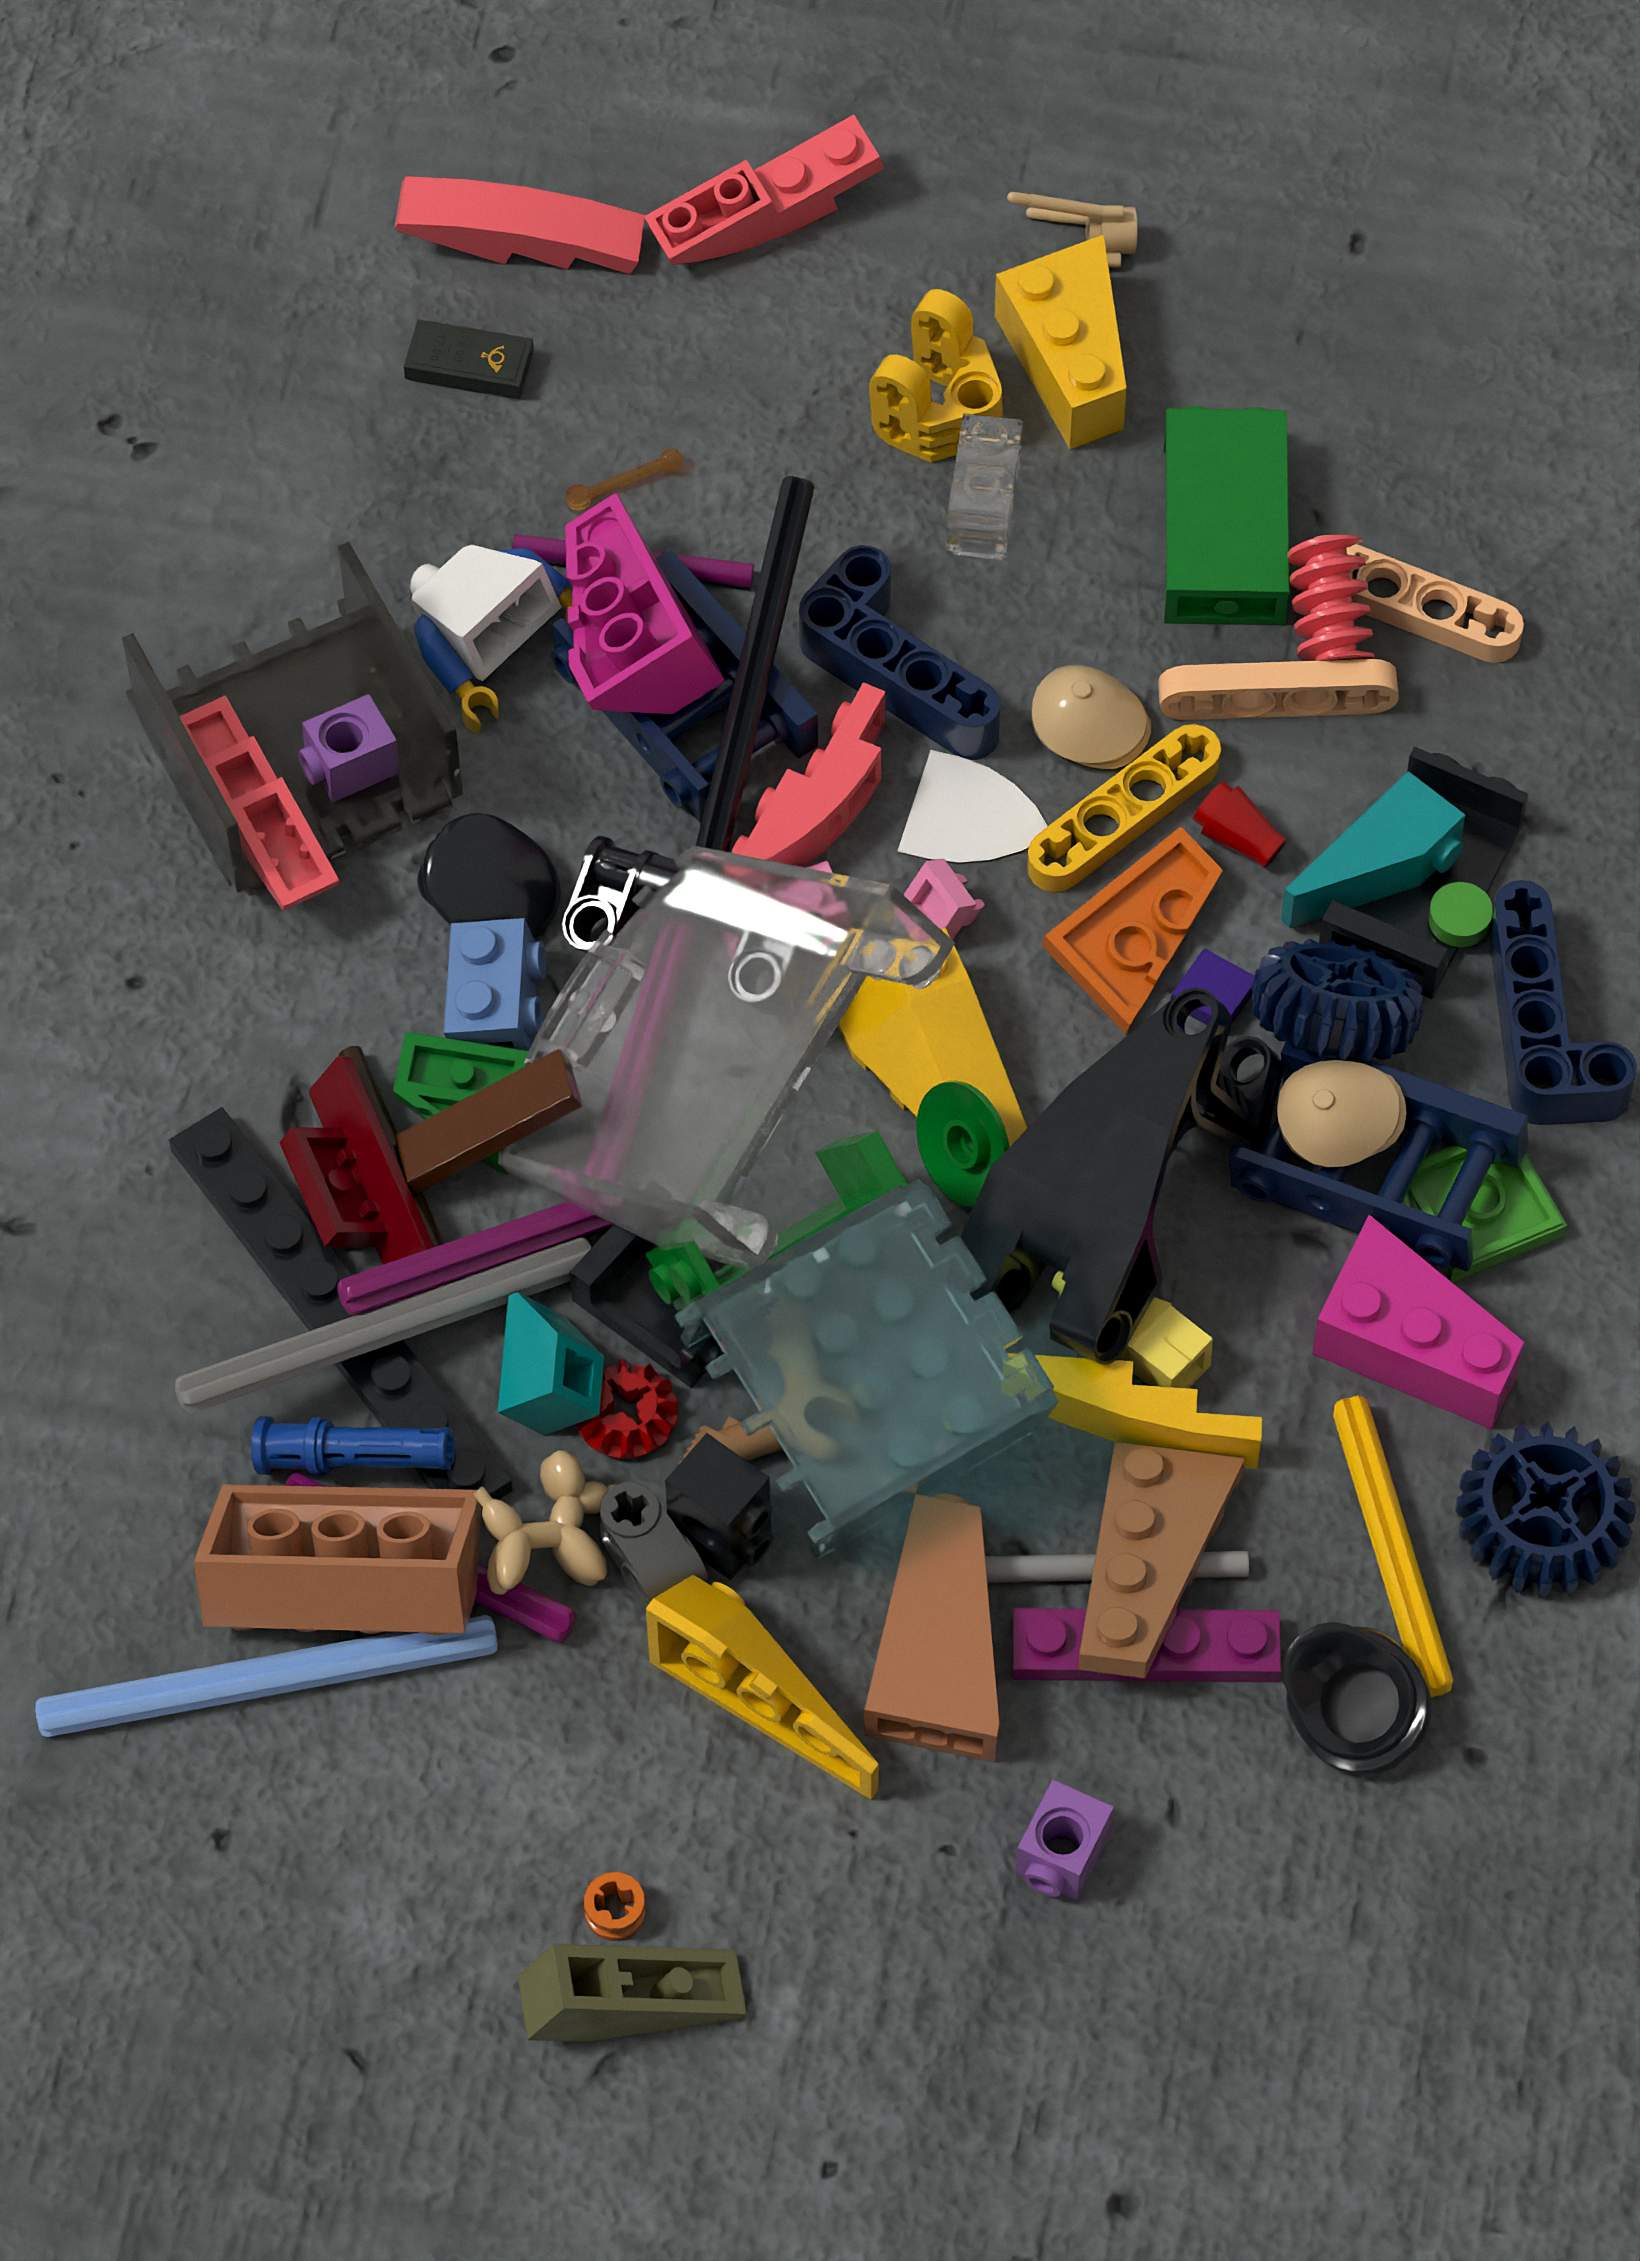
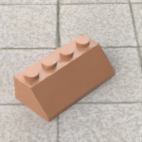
[194,1484,482,1635]

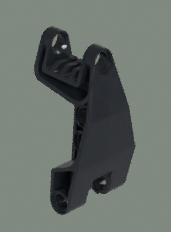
[946,987,1283,1365]

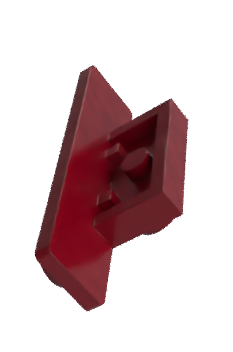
[279,1056,434,1265]

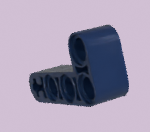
[799,545,1001,760]
[1489,880,1637,1125]

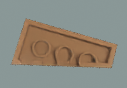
[1079,1442,1245,1678]

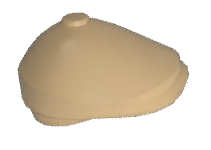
[1031,665,1151,770]
[1277,1060,1406,1167]

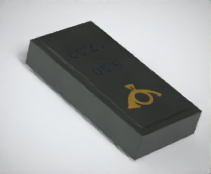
[404,319,534,399]

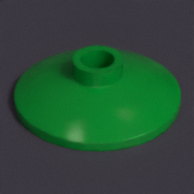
[916,1080,1009,1207]

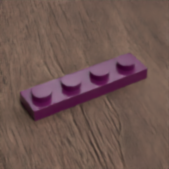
[1012,1608,1281,1682]

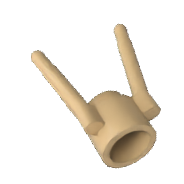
[1007,192,1137,268]

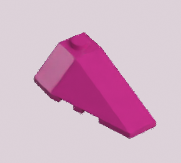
[565,493,725,714]

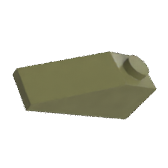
[518,1944,747,2042]

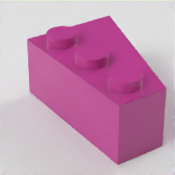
[1312,1215,1524,1429]

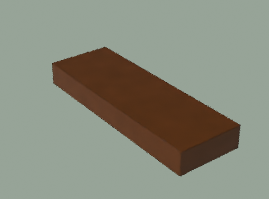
[395,1048,583,1194]

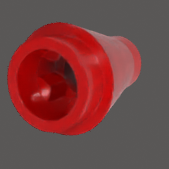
[1192,781,1287,869]

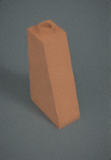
[864,1493,1000,1762]

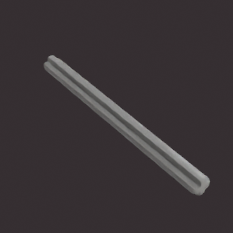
[175,1238,591,1413]

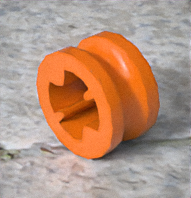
[584,1872,646,1941]

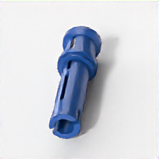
[251,1416,455,1476]

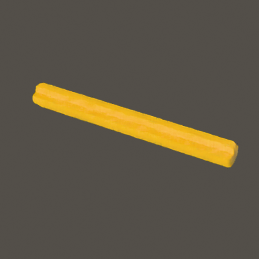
[1333,1395,1453,1698]

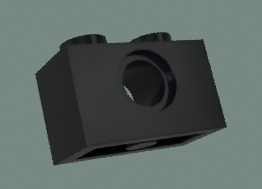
[665,1433,773,1581]

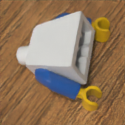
[410,545,573,733]

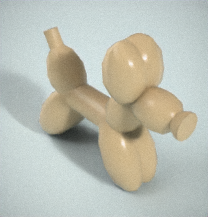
[473,1450,615,1595]

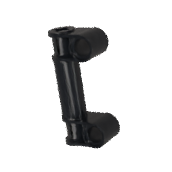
[562,835,829,1017]

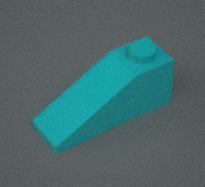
[1281,771,1465,928]

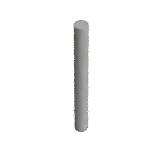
[985,1551,1249,1583]

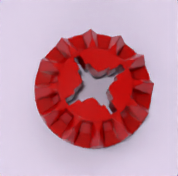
[575,1358,678,1459]

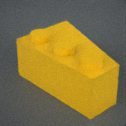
[994,234,1127,450]

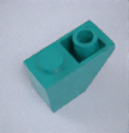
[497,1292,604,1435]

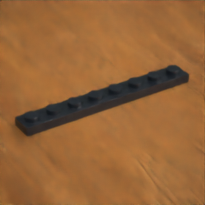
[169,1107,513,1509]

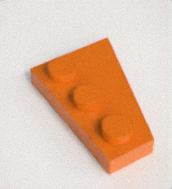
[1041,826,1223,1034]

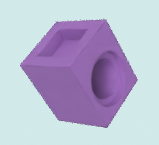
[298,694,399,803]
[1016,1779,1114,1900]

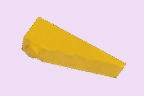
[828,927,1027,1147]
[646,1575,879,1800]

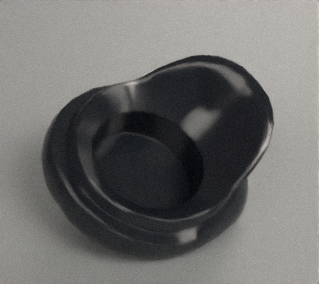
[417,813,561,939]
[1282,1622,1431,1775]

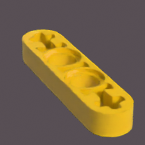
[1027,724,1221,892]

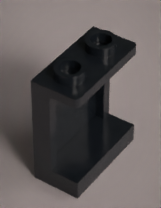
[570,1182,775,1388]

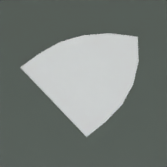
[897,750,1047,863]

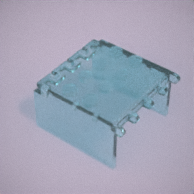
[674,1179,1059,1560]

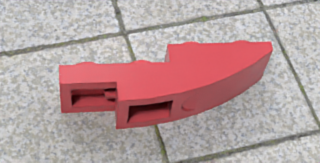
[644,115,885,265]
[728,683,886,885]

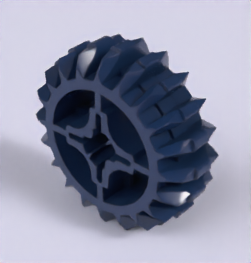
[1251,939,1423,1062]
[1455,1421,1636,1598]

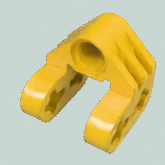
[869,289,1004,463]

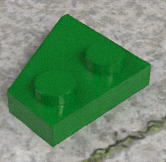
[393,1032,532,1174]

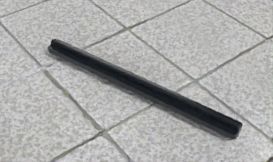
[691,476,815,874]

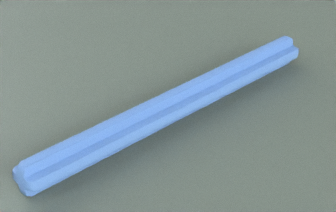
[35,1615,498,1737]

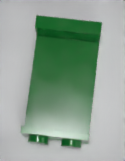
[1164,406,1289,626]
[646,1130,909,1310]

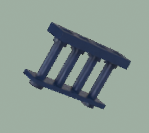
[551,549,818,823]
[1228,1041,1528,1272]

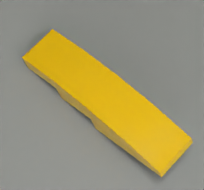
[1000,1353,1262,1469]

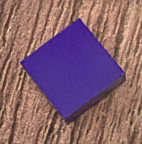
[1171,948,1254,1025]

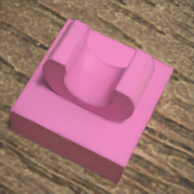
[898,858,985,941]

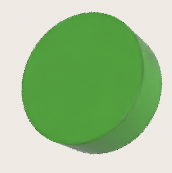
[1428,882,1493,947]

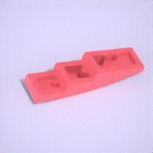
[394,176,645,275]
[170,695,339,911]

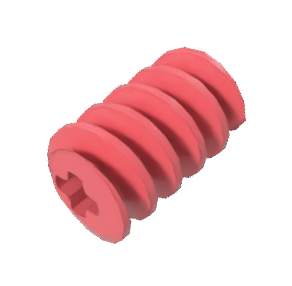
[1287,535,1375,661]

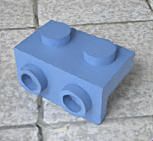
[444,918,547,1056]

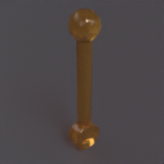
[565,448,683,511]

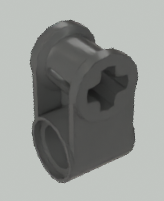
[599,1482,709,1613]

